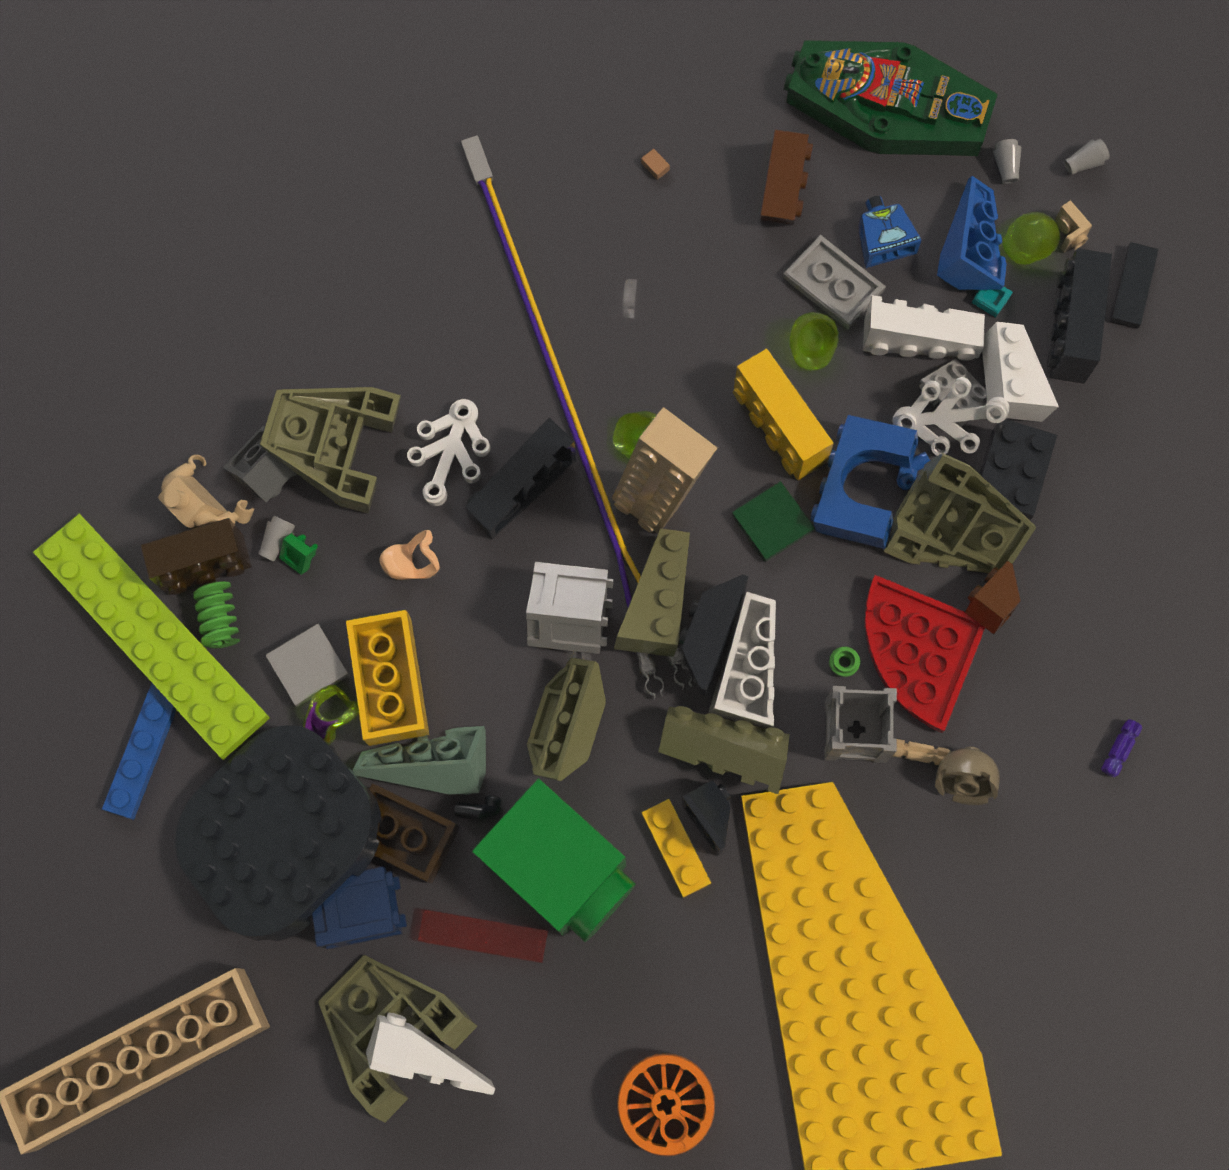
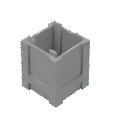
[526,562,613,654]
[824,686,897,763]

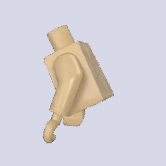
[158,455,254,529]

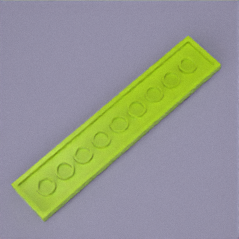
[33,513,270,760]

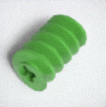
[193,581,240,648]

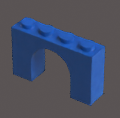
[811,415,918,549]

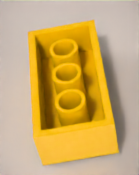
[733,349,834,480]
[346,610,429,746]

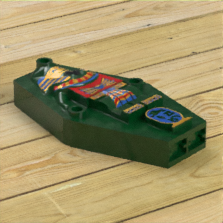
[783,40,998,156]

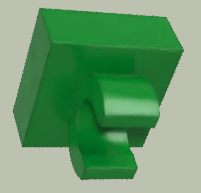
[279,533,318,575]

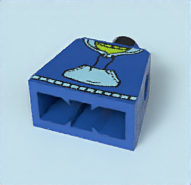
[859,196,921,268]

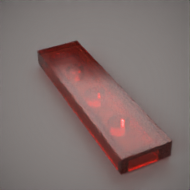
[418,910,548,963]

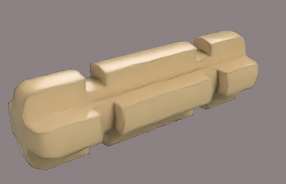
[893,739,950,765]

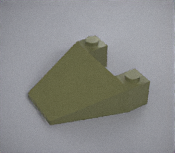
[260,387,401,514]
[318,955,477,1123]

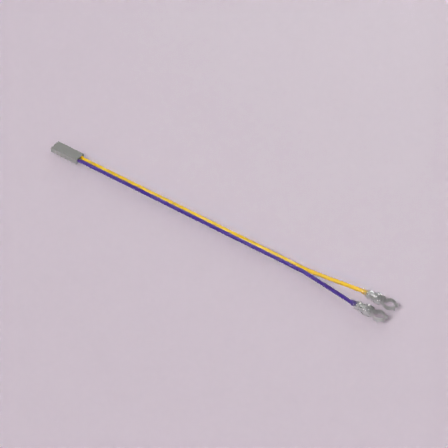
[461,135,692,700]

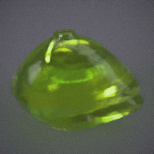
[1002,212,1060,265]
[790,312,839,370]
[613,411,657,459]

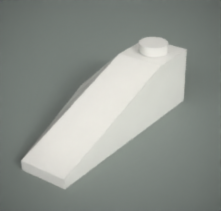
[366,1013,495,1095]

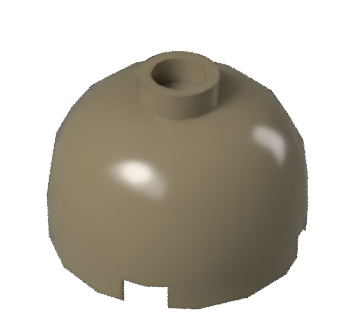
[935,747,1000,805]

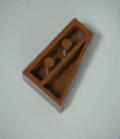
[760,130,813,225]

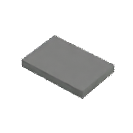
[783,235,886,330]

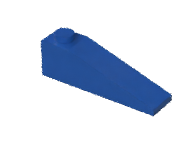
[937,176,1007,290]

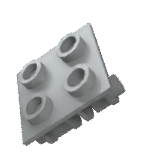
[919,359,987,427]

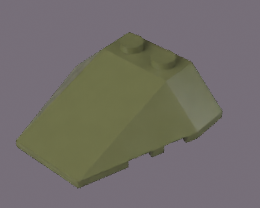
[884,453,1036,573]

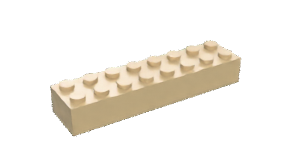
[612,407,718,534]
[0,968,270,1154]

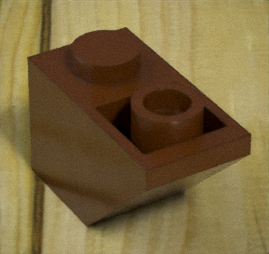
[965,561,1021,634]

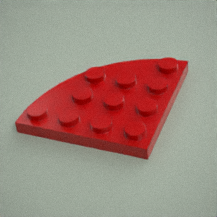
[865,575,985,733]

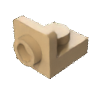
[1055,200,1092,253]

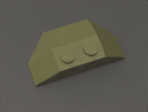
[527,658,606,781]

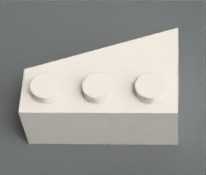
[982,322,1059,422]

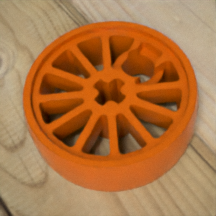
[617,1053,715,1156]

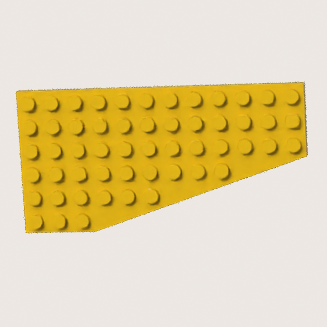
[741,782,1002,1170]

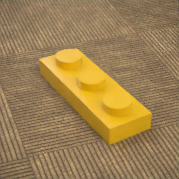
[641,799,711,898]

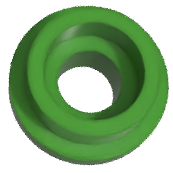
[829,647,860,677]

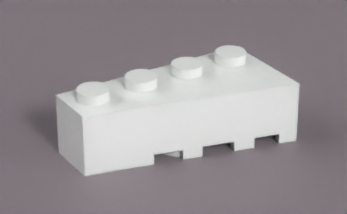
[863,295,985,361]
[709,592,776,729]

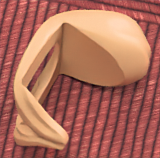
[380,530,440,580]

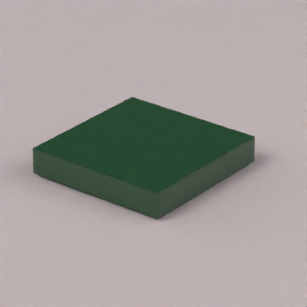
[732,481,815,562]

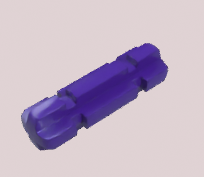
[1101,719,1142,777]

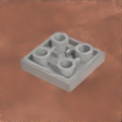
[266,624,350,707]

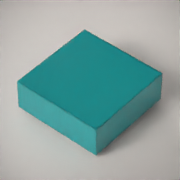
[972,287,1013,318]

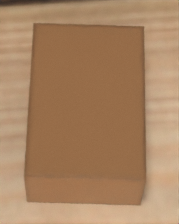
[641,149,670,180]

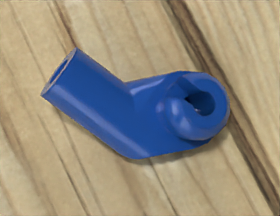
[896,451,930,490]

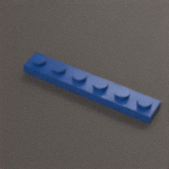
[102,683,177,820]

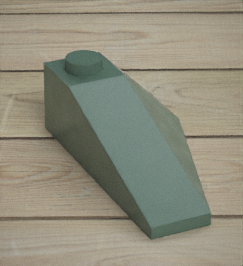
[353,726,486,795]

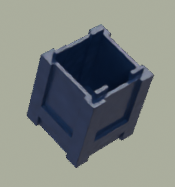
[312,867,407,949]

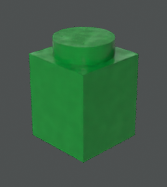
[472,778,636,942]

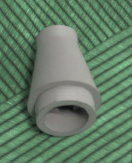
[993,139,1022,184]
[1064,139,1110,175]
[258,516,295,561]

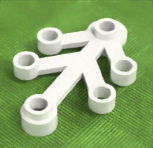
[893,377,1010,456]
[407,399,490,506]

